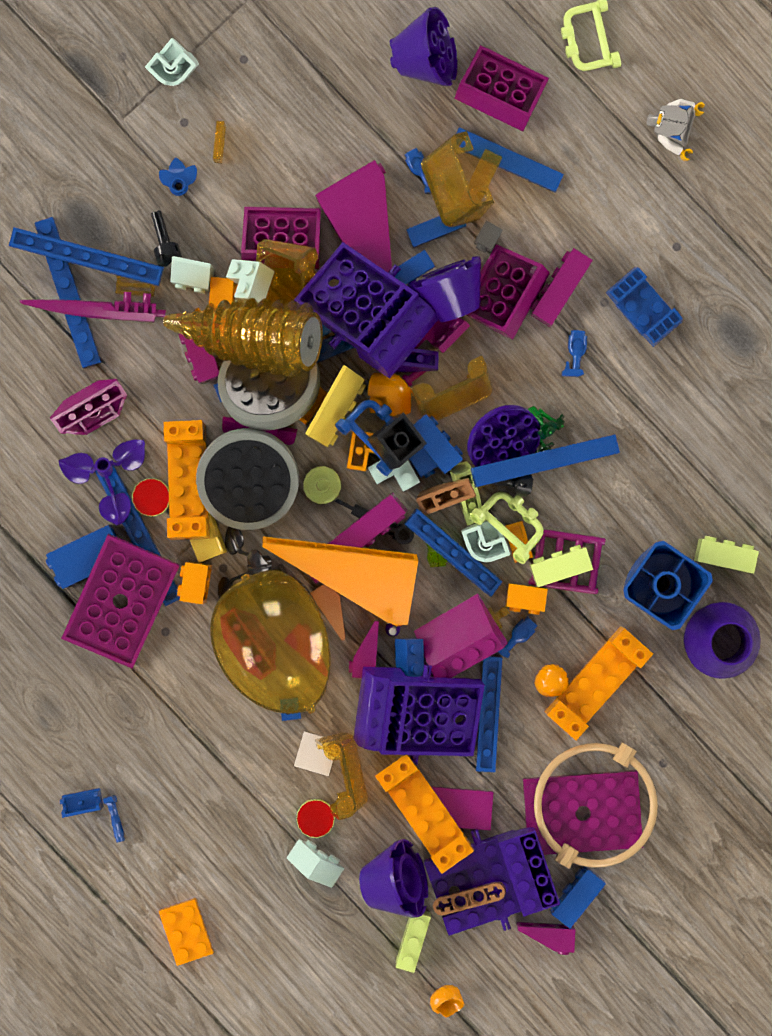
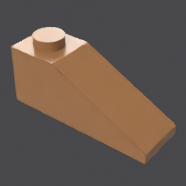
[416,478,476,515]
[310,584,346,641]

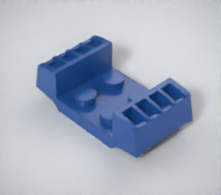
[605,267,683,347]

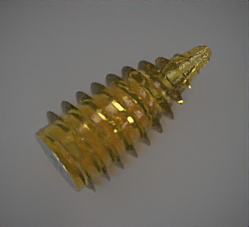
[163,298,323,378]

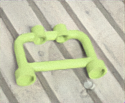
[561,0,621,71]
[469,491,544,564]

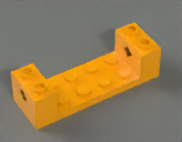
[163,420,210,540]
[544,626,653,741]
[375,755,474,874]

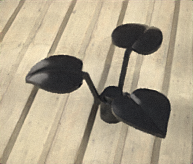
[218,526,272,610]

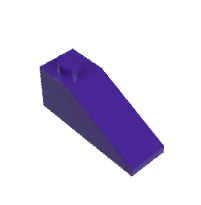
[377,349,439,373]

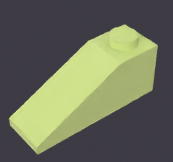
[450,461,482,526]

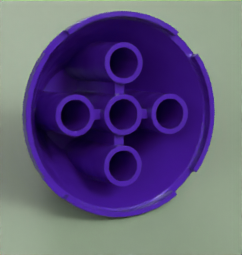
[390,7,458,86]

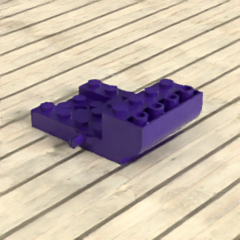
[294,242,438,379]
[353,665,485,765]
[424,827,560,936]

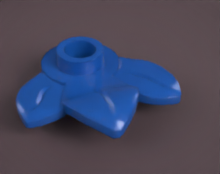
[159,158,197,196]

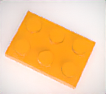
[159,898,214,966]

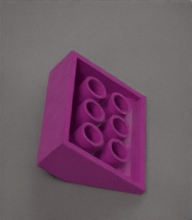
[454,45,549,132]
[241,207,321,269]
[466,244,550,340]
[414,593,508,678]

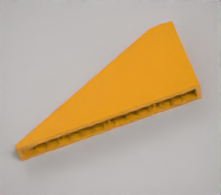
[262,536,418,626]

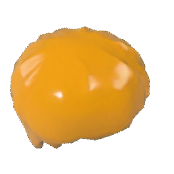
[534,664,569,697]
[430,985,464,1017]

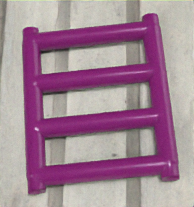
[528,529,606,594]

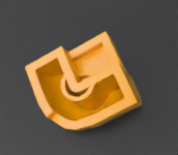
[367,372,411,416]

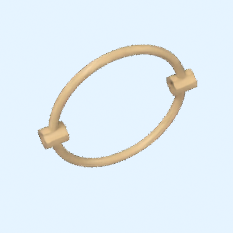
[534,743,658,869]

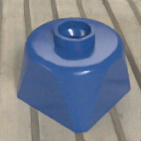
[623,541,713,630]

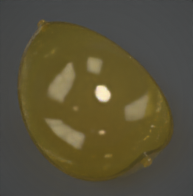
[210,570,331,714]

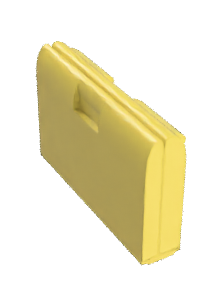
[189,513,227,563]

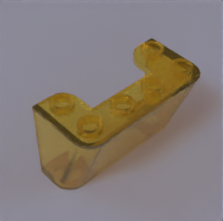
[421,131,494,227]
[250,239,318,327]

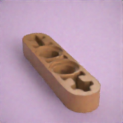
[433,881,506,915]

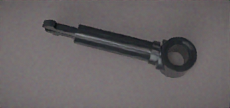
[335,499,414,544]

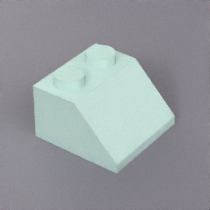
[170,256,215,294]

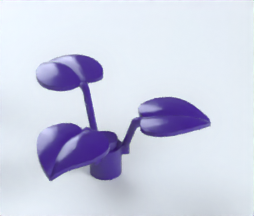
[59,440,145,525]

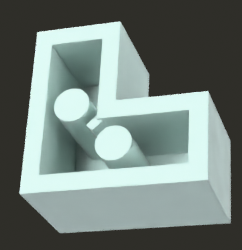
[226,259,274,307]
[368,460,420,492]
[287,839,344,888]

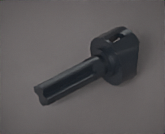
[151,210,182,267]
[492,474,534,496]

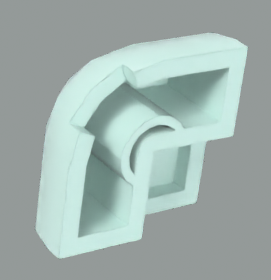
[145,38,199,86]
[461,517,510,562]

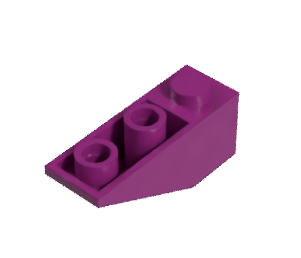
[178,327,220,384]

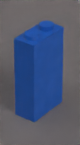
[46,525,117,589]

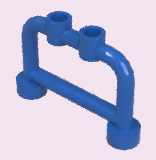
[335,400,393,476]

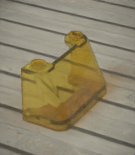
[410,355,493,421]
[315,732,368,820]

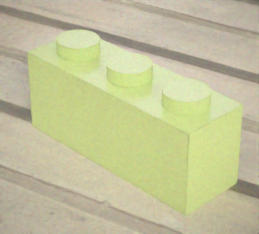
[694,536,759,574]
[529,545,593,587]
[396,911,431,973]

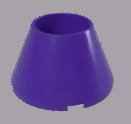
[407,256,481,323]
[684,602,761,679]
[359,839,428,918]

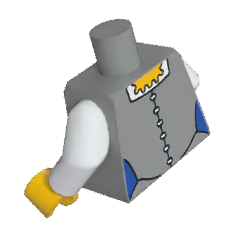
[647,99,705,161]

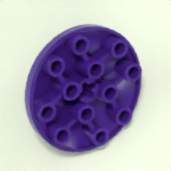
[467,405,540,467]

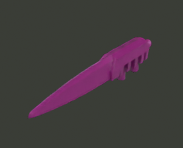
[19,292,166,323]

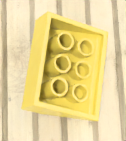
[305,365,366,447]

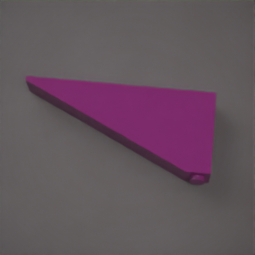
[315,160,392,272]

